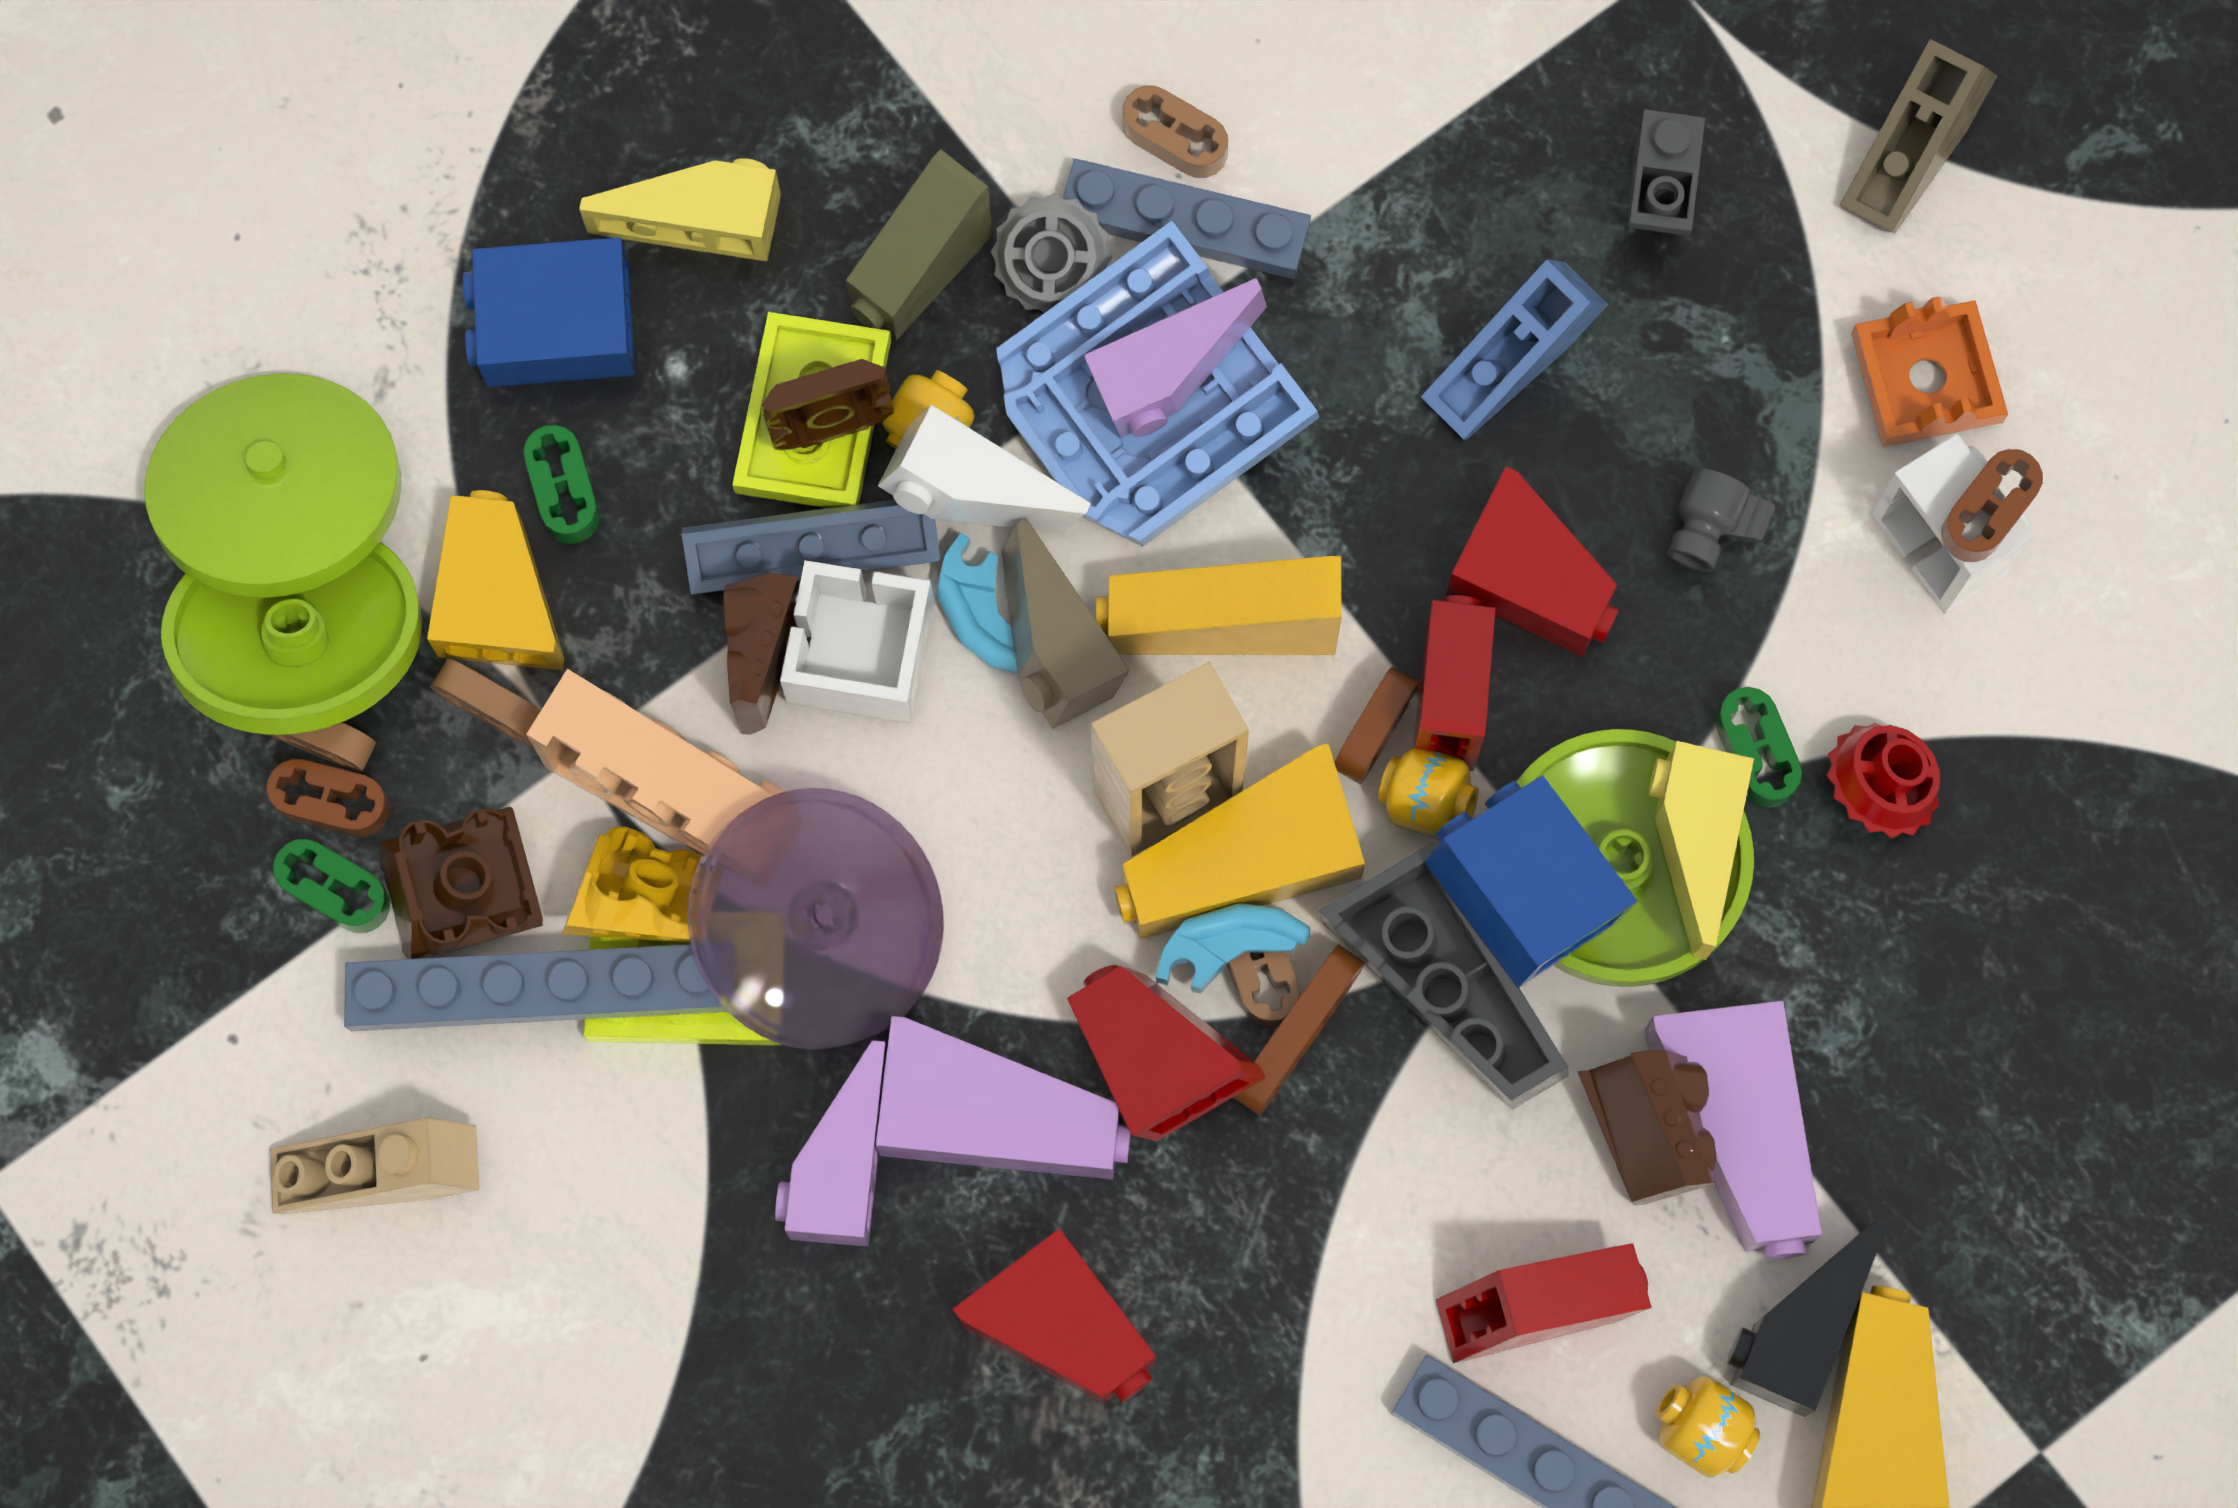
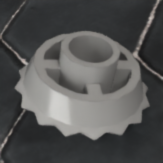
[991,193,1112,313]

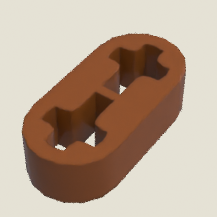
[1941,449,2043,562]
[1334,667,1420,785]
[266,759,391,837]

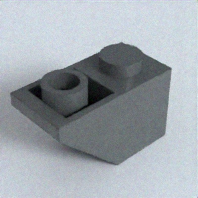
[1628,109,1705,236]

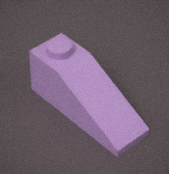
[1084,278,1267,438]
[775,1040,887,1247]

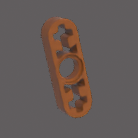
[1233,944,1366,1116]

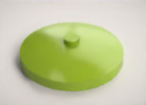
[144,374,401,598]
[161,542,422,735]
[1517,729,1754,987]

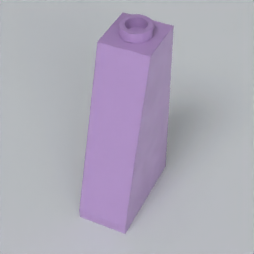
[1645,1001,1822,1260]
[876,1016,1131,1180]

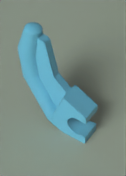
[936,532,1018,674]
[1156,903,1310,994]

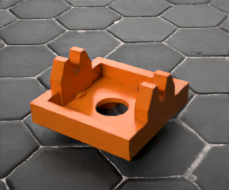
[1851,296,2008,447]

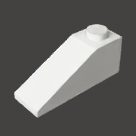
[878,405,1091,533]

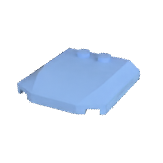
[996,220,1320,547]

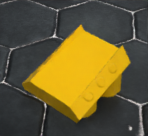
[561,826,724,943]

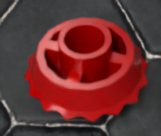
[1827,723,1940,838]

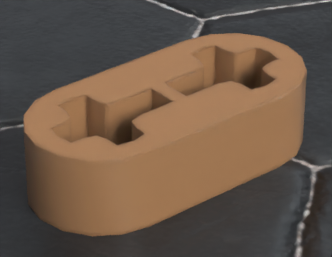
[1123,86,1228,178]
[430,659,541,747]
[270,722,376,772]
[1227,904,1300,1027]

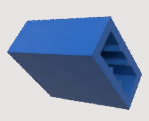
[463,237,635,387]
[1425,775,1637,988]

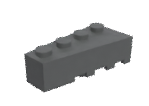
[1318,844,1569,1110]

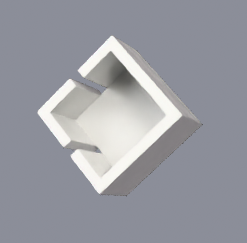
[1872,433,2033,614]
[780,560,934,723]

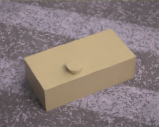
[1091,661,1249,857]

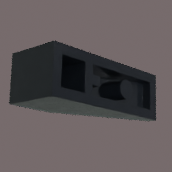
[1727,1221,1887,1417]

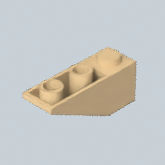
[270,1117,479,1214]

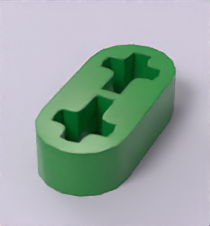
[524,425,600,544]
[1716,687,1802,808]
[273,839,390,933]

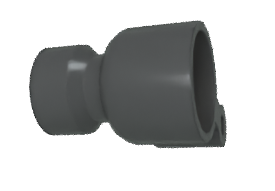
[1667,468,1776,572]

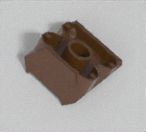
[762,359,894,451]
[724,573,798,735]
[379,807,543,959]
[1577,1049,1717,1205]

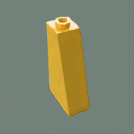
[1096,556,1342,655]
[1114,743,1365,939]
[1811,1286,1950,1508]

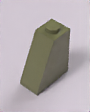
[846,149,993,341]

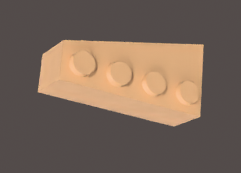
[526,669,802,889]

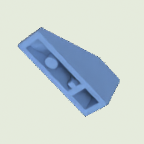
[1421,259,1609,440]

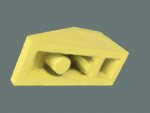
[579,158,781,262]
[1648,741,1754,960]

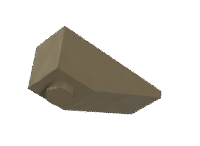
[1840,39,1997,234]
[1001,518,1130,729]

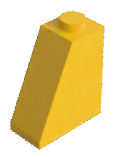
[427,490,564,671]

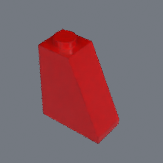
[1447,466,1619,657]
[1413,595,1496,771]
[1067,965,1266,1142]
[953,1228,1156,1404]
[1436,1243,1652,1364]

